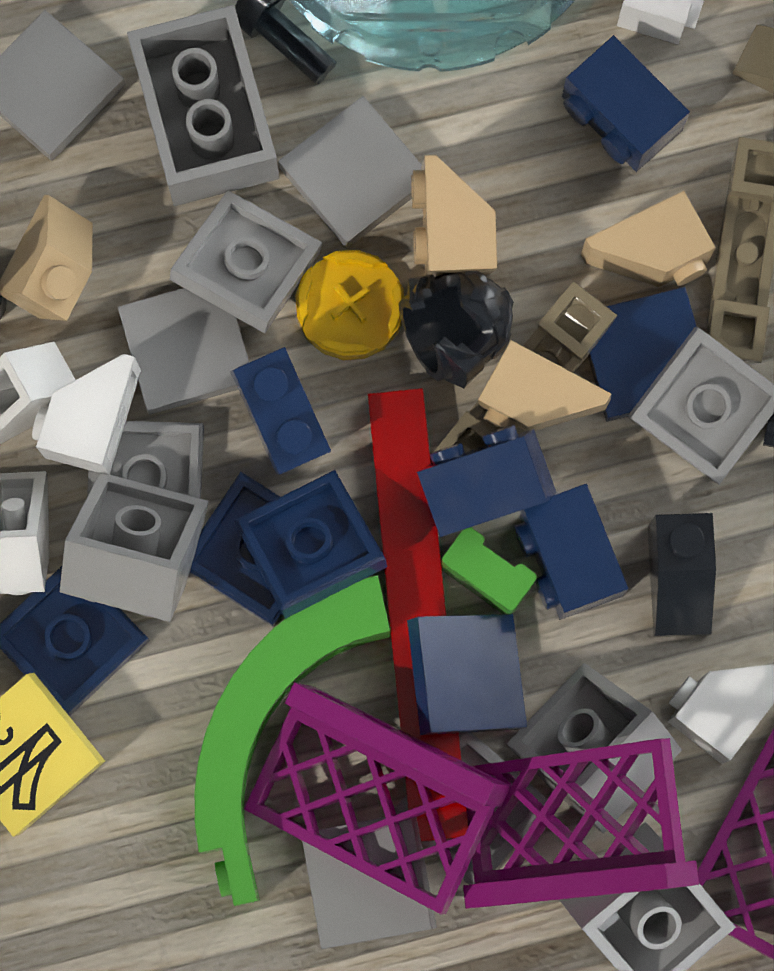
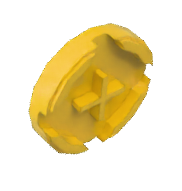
[295,250,404,360]

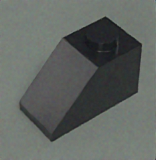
[648,513,716,637]

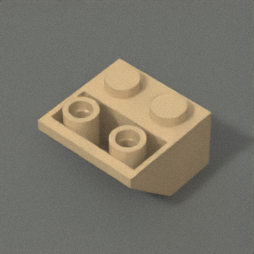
[411,155,497,276]

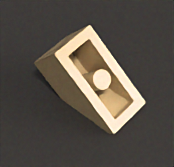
[581,191,716,287]
[0,195,93,321]
[478,340,611,431]

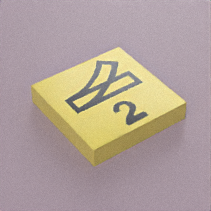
[0,673,105,837]

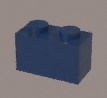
[562,35,690,172]
[230,347,331,475]
[417,425,557,537]
[514,483,628,620]

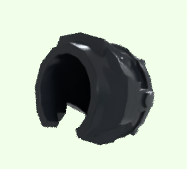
[398,271,514,389]

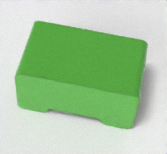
[441,527,537,615]

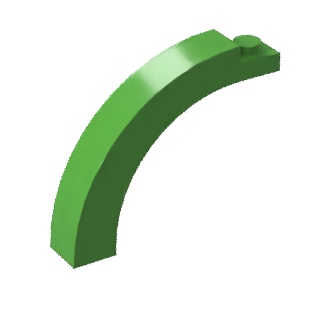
[195,576,391,906]

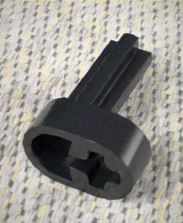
[235,0,337,84]

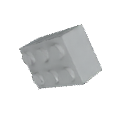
[127,5,279,206]

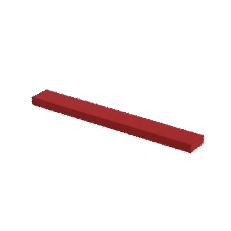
[368,388,468,842]

